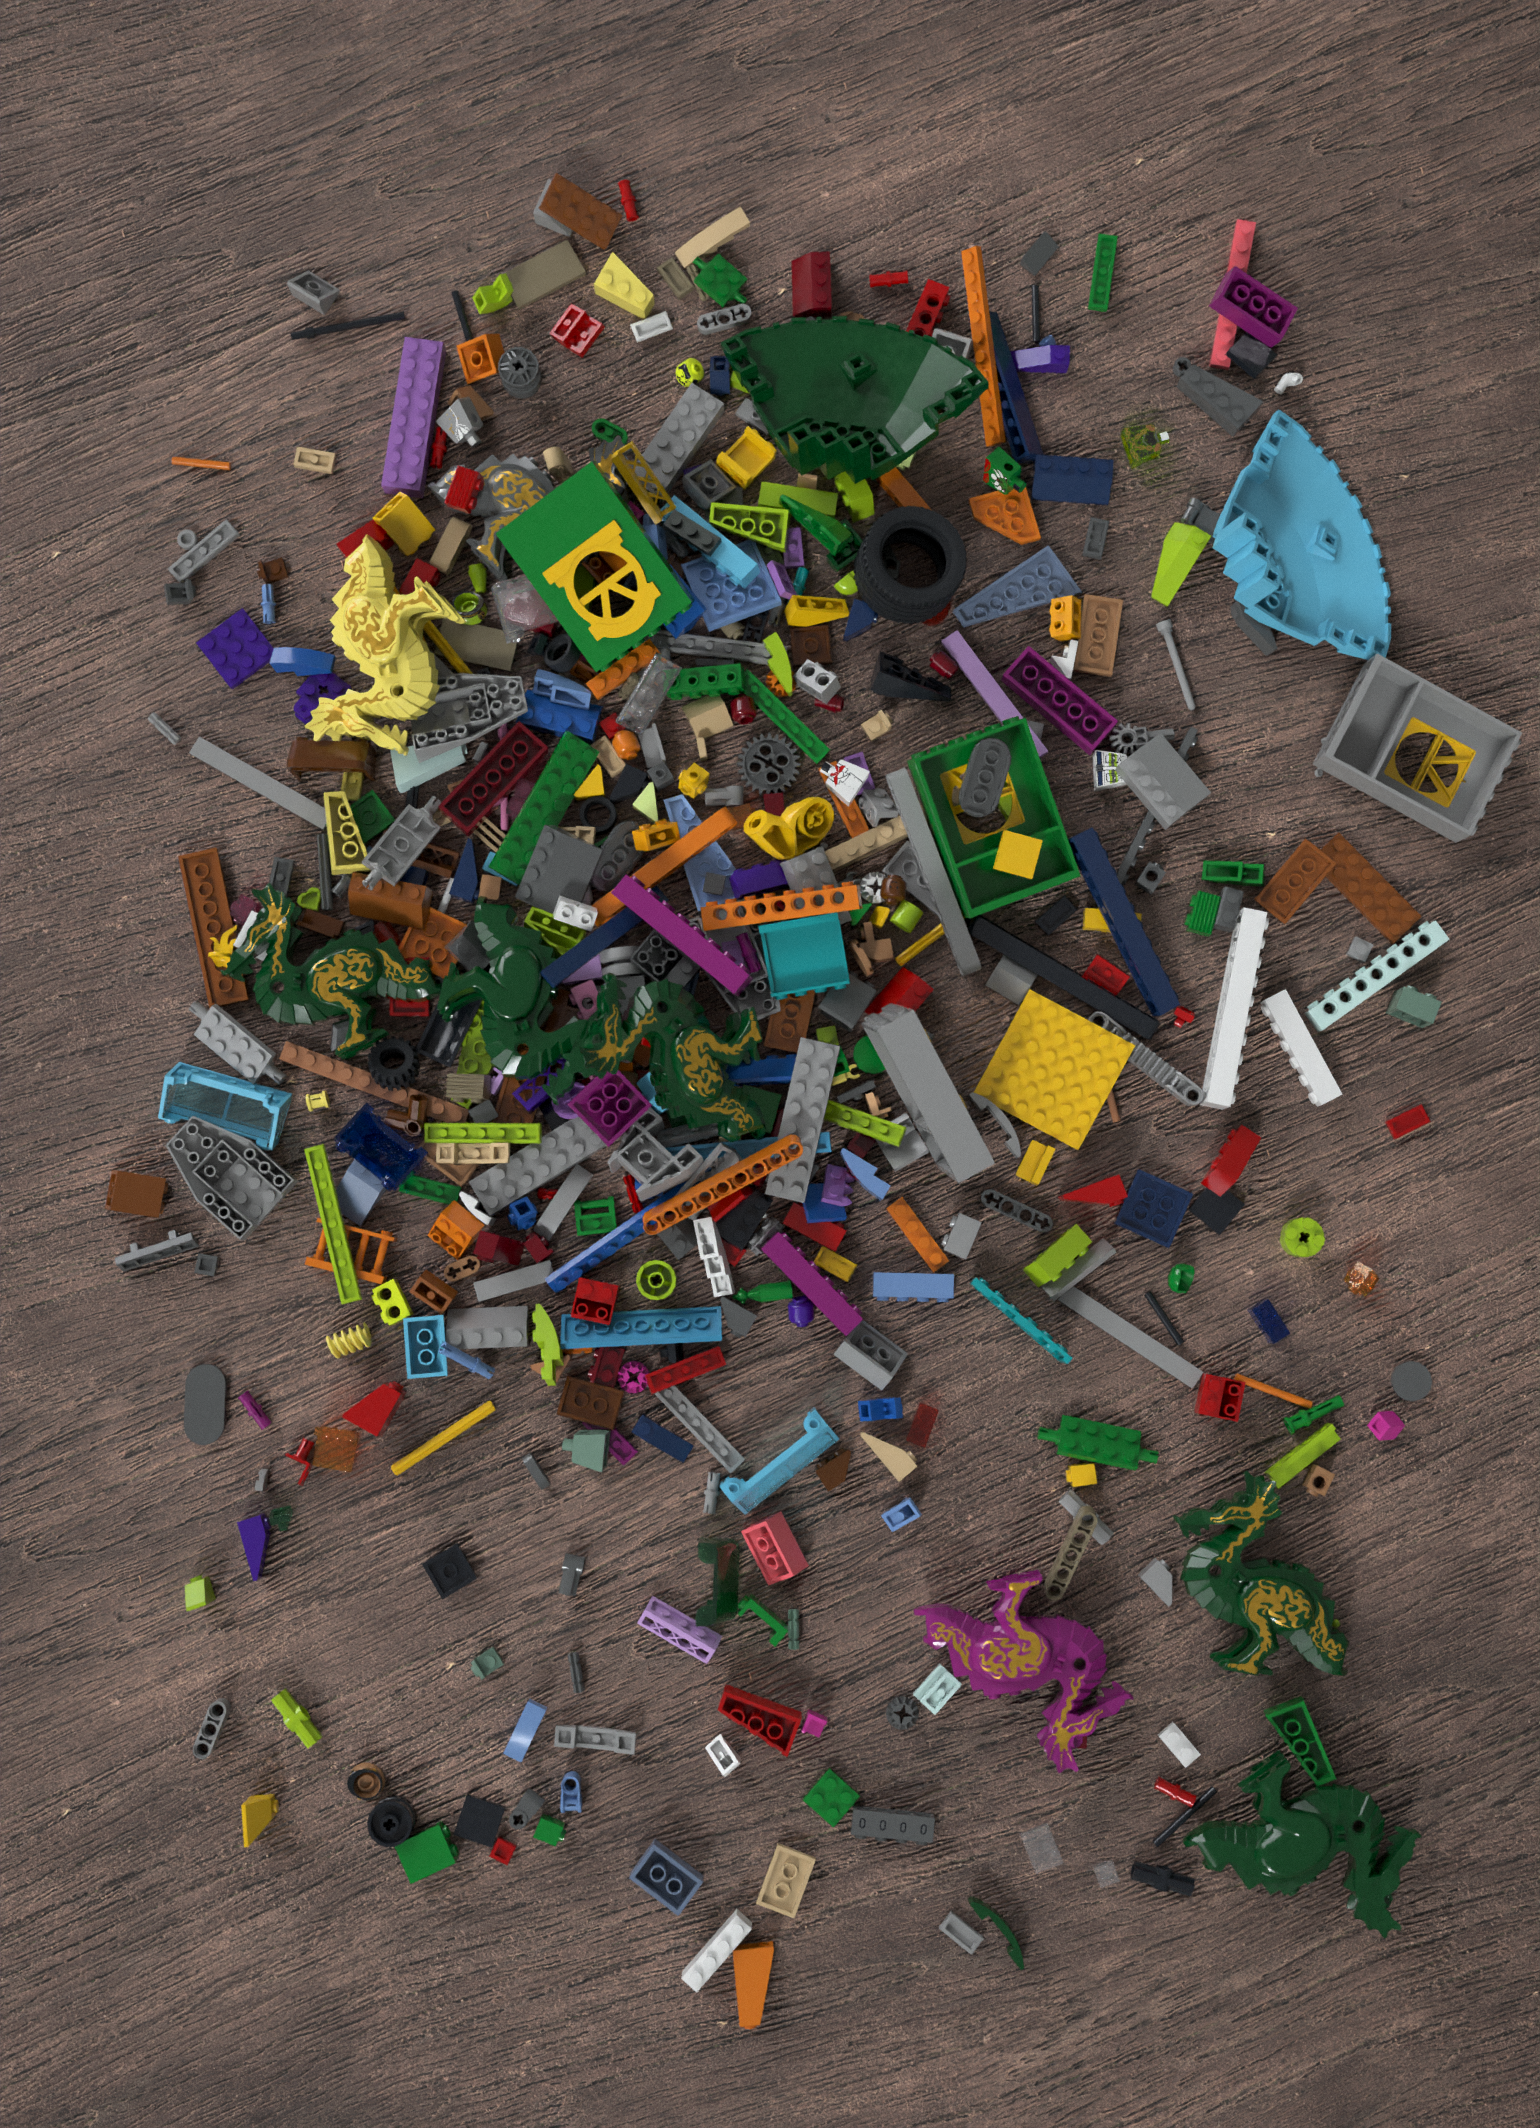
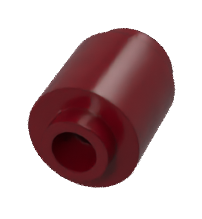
[929,651,959,679]

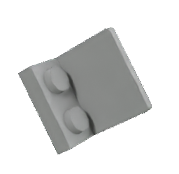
[875,1113,929,1171]

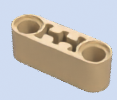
[543,447,574,484]
[430,517,472,575]

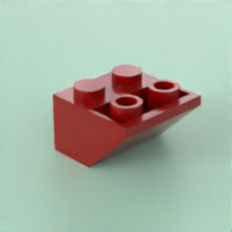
[571,1277,620,1325]
[1194,1373,1246,1422]

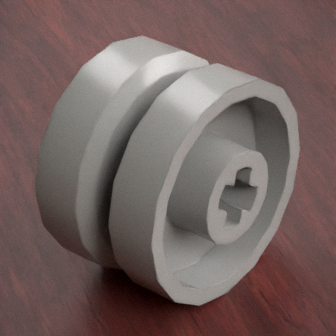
[599,946,645,981]

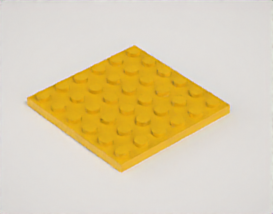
[974,989,1136,1150]

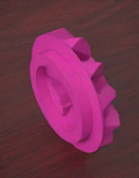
[618,1361,649,1393]

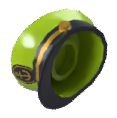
[452,591,487,625]

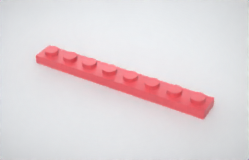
[1209,219,1256,370]

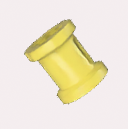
[306,1090,330,1112]

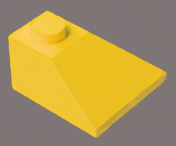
[241,1794,279,1847]

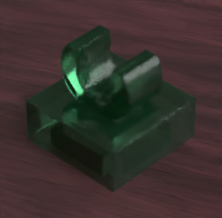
[269,1505,293,1532]

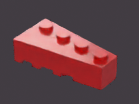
[336,520,395,559]
[718,1684,802,1757]

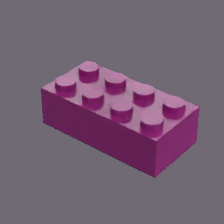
[1209,266,1298,348]

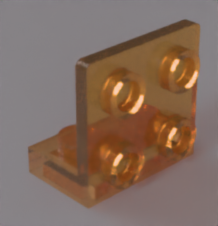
[312,1425,359,1472]

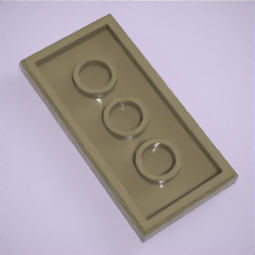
[504,240,586,310]
[435,619,520,673]

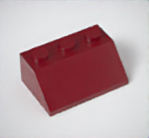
[791,251,832,318]

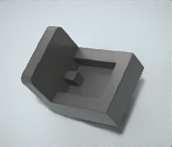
[163,579,196,605]

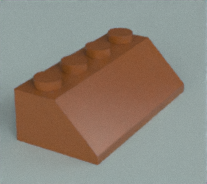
[348,872,433,929]

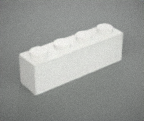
[681,1909,752,1993]

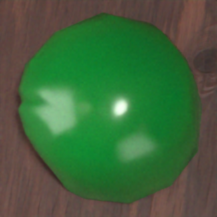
[1167,1263,1195,1294]

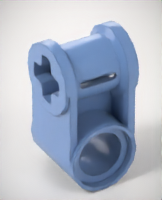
[560,1771,582,1813]

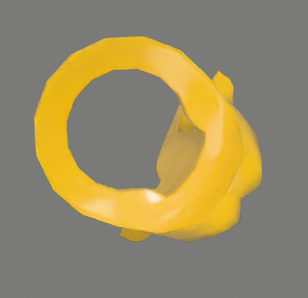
[208,925,237,968]

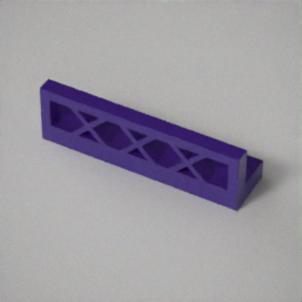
[512,1057,567,1114]

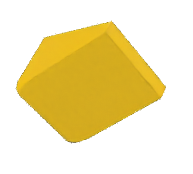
[868,906,890,929]

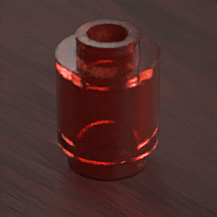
[373,921,401,945]

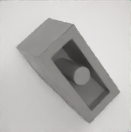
[1138,1558,1172,1607]

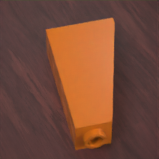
[733,1941,774,2029]

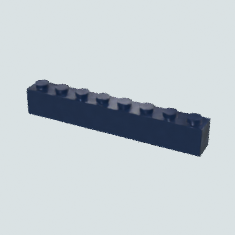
[969,311,1044,464]

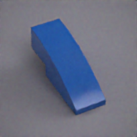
[270,647,336,676]

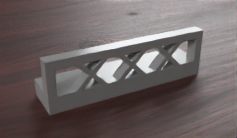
[674,1142,743,1220]

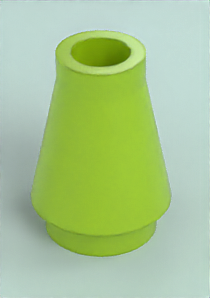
[468,564,487,594]

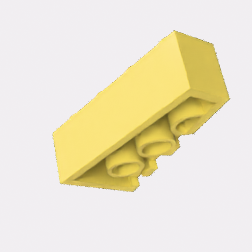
[324,791,371,875]

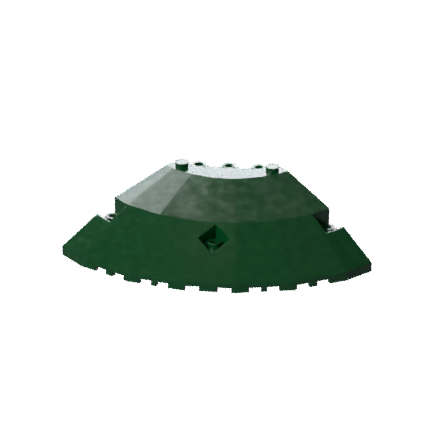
[721,316,989,484]

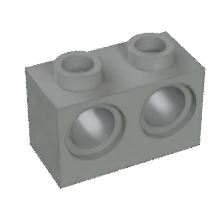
[793,659,841,704]

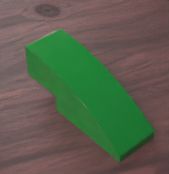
[1202,860,1266,887]

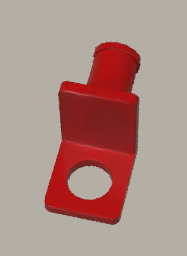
[285,1438,315,1486]

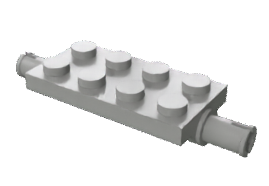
[362,796,441,890]
[188,1000,287,1085]

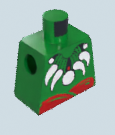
[983,446,1026,495]

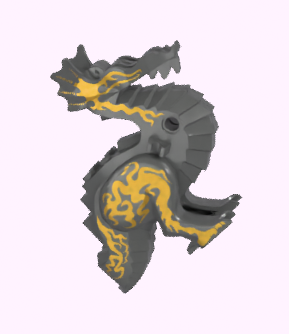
[428,435,634,590]

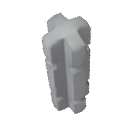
[148,712,181,745]

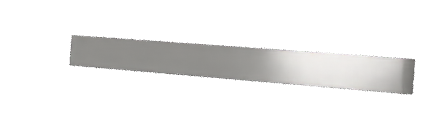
[886,768,981,976]

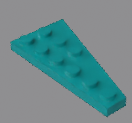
[969,1277,1073,1364]

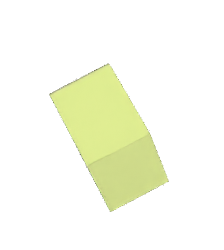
[632,782,659,824]

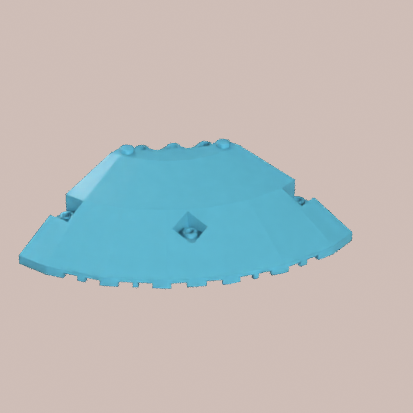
[1212,409,1391,660]

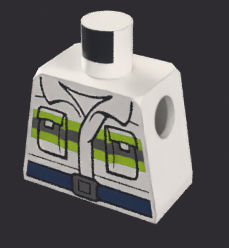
[1092,750,1127,791]

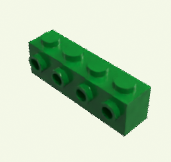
[664,663,745,700]

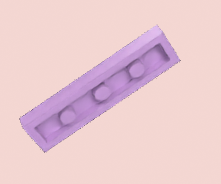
[637,1596,722,1664]

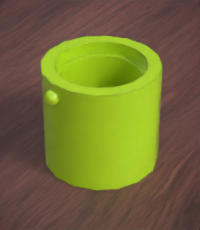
[890,900,923,933]

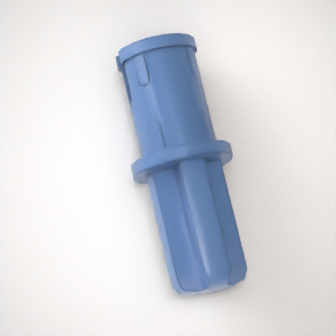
[261,584,276,624]

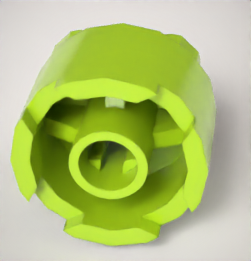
[1280,1217,1325,1258]
[636,1260,677,1300]

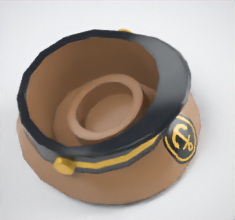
[347,1762,385,1800]

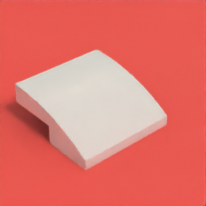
[459,1191,496,1226]

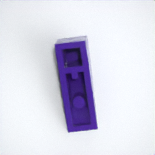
[1010,345,1070,373]
[237,1513,271,1581]

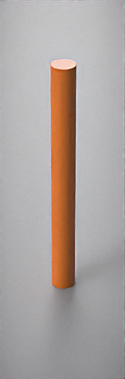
[1234,1373,1313,1409]

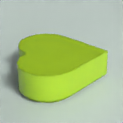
[297,887,321,912]

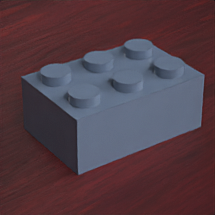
[629,1839,704,1916]

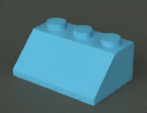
[403,1315,448,1379]

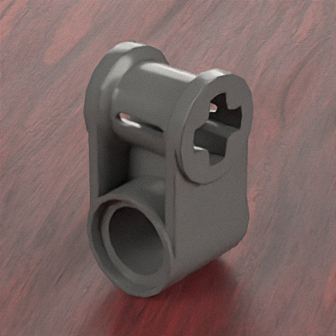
[509,1787,545,1829]

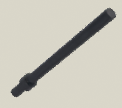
[290,311,405,340]

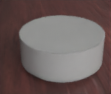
[177,530,198,550]

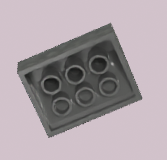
[515,825,604,914]

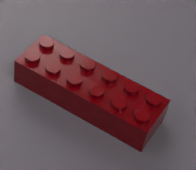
[438,721,549,837]

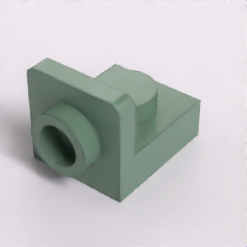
[471,1646,504,1680]

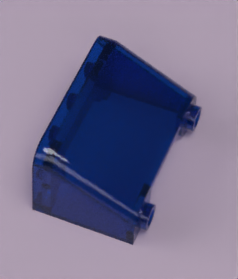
[334,1102,428,1191]

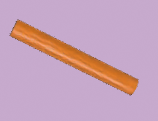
[172,457,231,470]

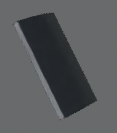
[416,1000,482,1068]

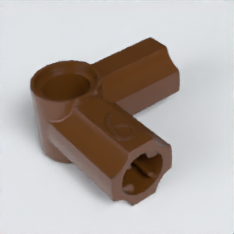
[385,1094,428,1137]

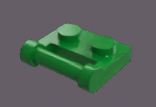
[574,1196,617,1236]

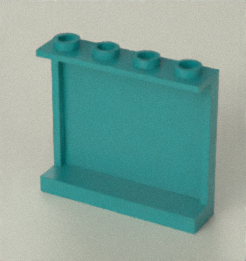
[758,912,850,1000]

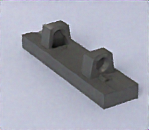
[115,1230,199,1272]

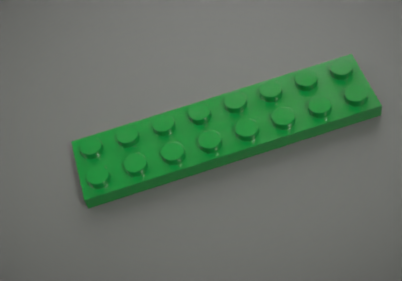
[488,731,599,886]

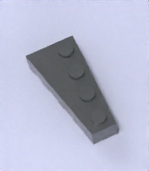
[1176,364,1264,437]

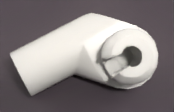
[1274,373,1303,394]

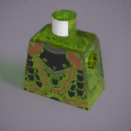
[1120,424,1169,469]

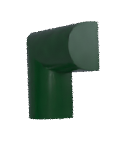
[826,518,863,573]

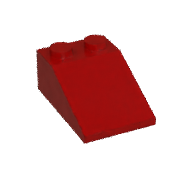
[1058,1174,1128,1207]

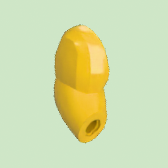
[744,797,834,860]

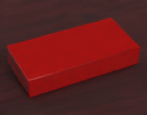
[1385,1104,1431,1139]

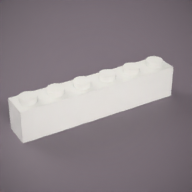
[1261,989,1342,1107]

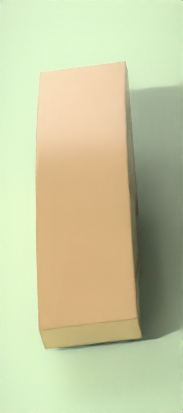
[675,207,750,270]

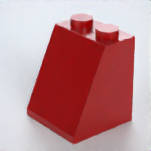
[342,1381,407,1437]

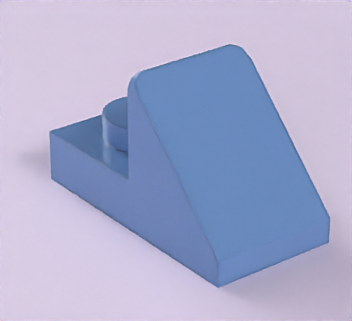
[881,1497,922,1532]

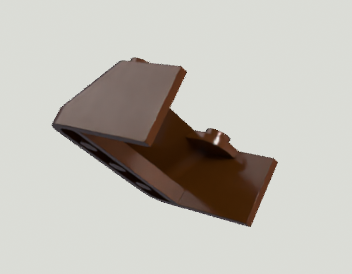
[287,737,376,781]

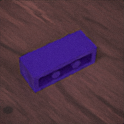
[729,859,789,901]

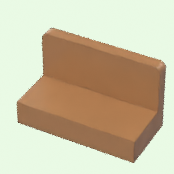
[448,385,494,421]

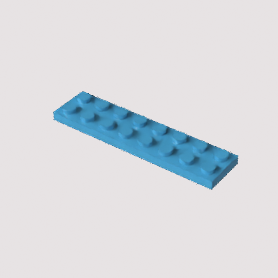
[560,1306,722,1349]

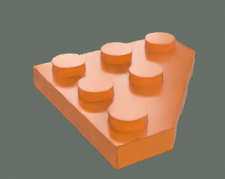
[968,487,1041,545]

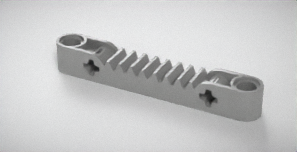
[1088,1012,1204,1106]

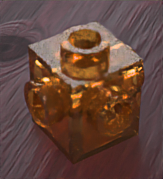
[1343,1261,1380,1297]

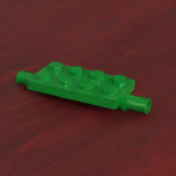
[1037,1415,1159,1471]

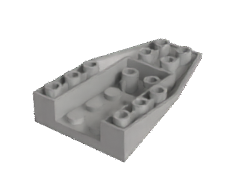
[411,673,528,763]
[166,1116,299,1240]

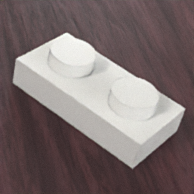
[1158,1722,1201,1768]

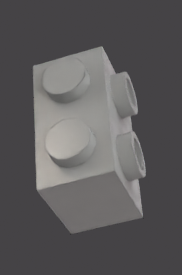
[941,1213,982,1260]

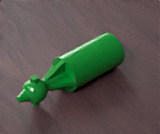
[732,1280,793,1304]

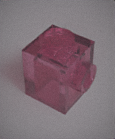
[230,894,262,927]

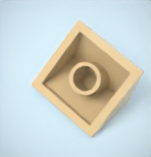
[682,695,733,740]

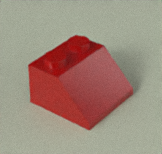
[708,1174,753,1222]

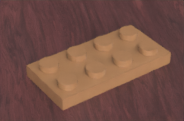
[1073,594,1123,677]

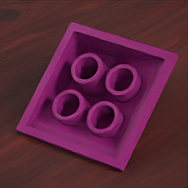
[567,1070,652,1147]

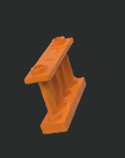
[305,1218,398,1284]

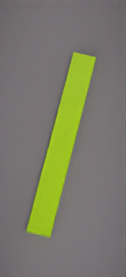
[304,1144,362,1305]

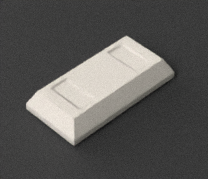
[630,311,673,343]

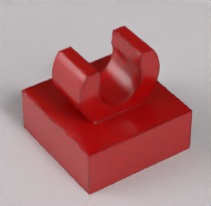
[1173,1005,1195,1028]

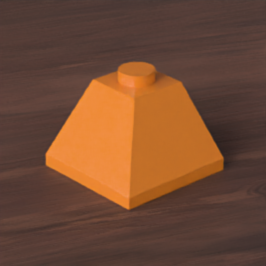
[456,334,505,384]

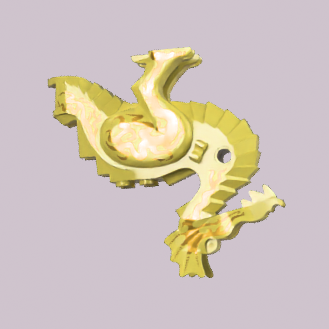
[305,534,466,756]

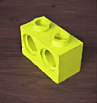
[371,1279,414,1326]

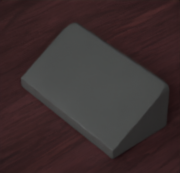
[1020,231,1059,276]

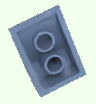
[336,1154,395,1226]

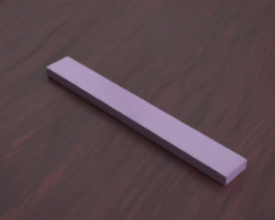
[941,630,1048,758]

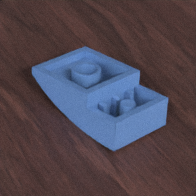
[840,1148,891,1201]

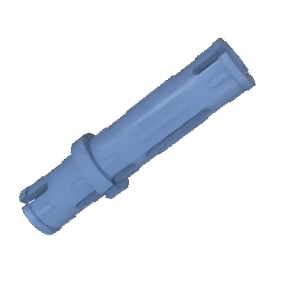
[439,1342,495,1379]

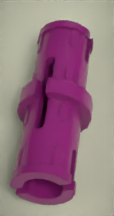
[735,932,762,973]
[238,1391,272,1430]

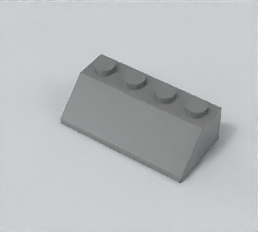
[446,1306,530,1349]

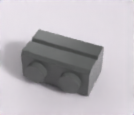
[1213,887,1244,932]

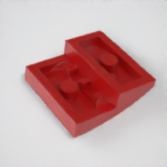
[549,304,605,358]

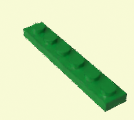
[742,669,831,765]

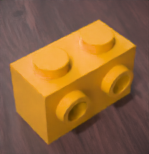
[1049,595,1081,642]
[632,819,680,851]

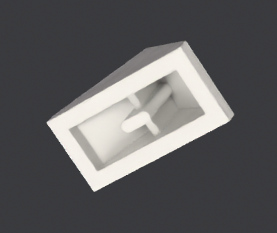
[705,1734,741,1777]

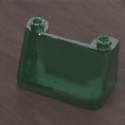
[695,1537,740,1627]

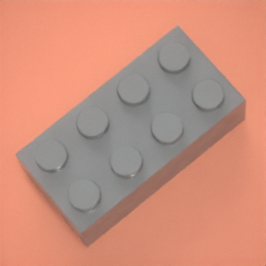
[780,846,852,925]

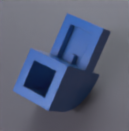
[858,1397,903,1421]

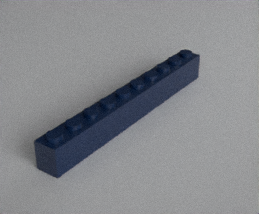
[1068,828,1180,1017]

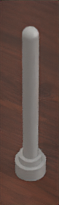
[1156,619,1196,710]

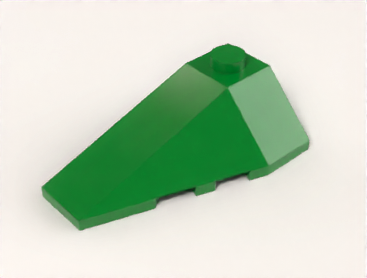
[778,494,853,556]

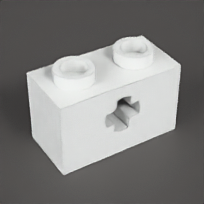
[553,895,598,931]

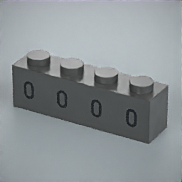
[850,1805,935,1845]

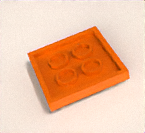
[399,907,467,979]

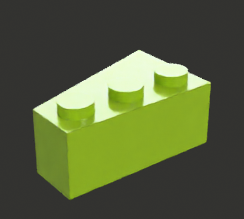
[524,906,586,959]
[1022,1224,1092,1287]

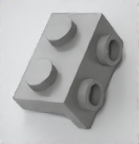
[859,788,899,827]

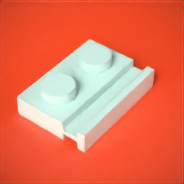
[913,1663,962,1715]

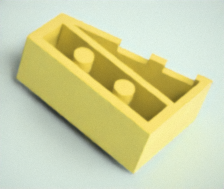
[594,252,655,319]

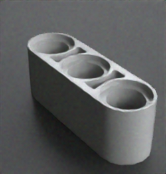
[193,1698,231,1759]

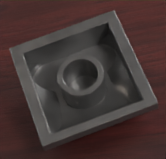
[682,459,736,510]

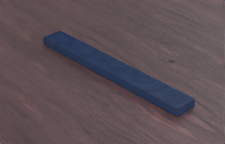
[541,886,669,988]

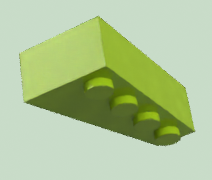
[709,502,790,553]

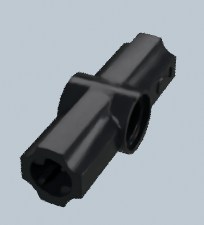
[1130,1861,1195,1896]

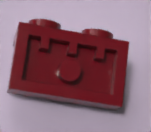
[588,1346,625,1388]

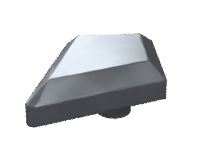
[330,1018,349,1052]

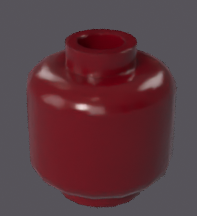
[730,694,757,725]

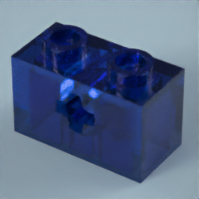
[1247,1299,1291,1344]

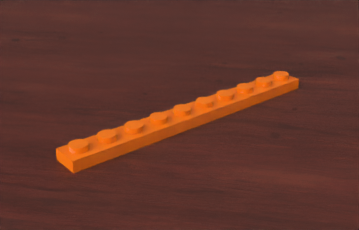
[961,246,1006,447]

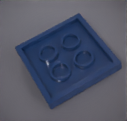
[1113,1169,1193,1248]

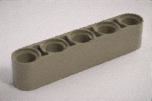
[1044,1505,1097,1601]

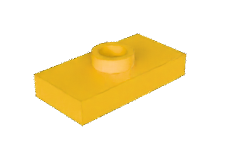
[814,1246,858,1282]

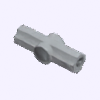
[1059,1489,1114,1545]

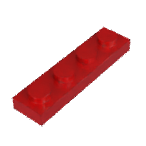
[644,1346,727,1394]

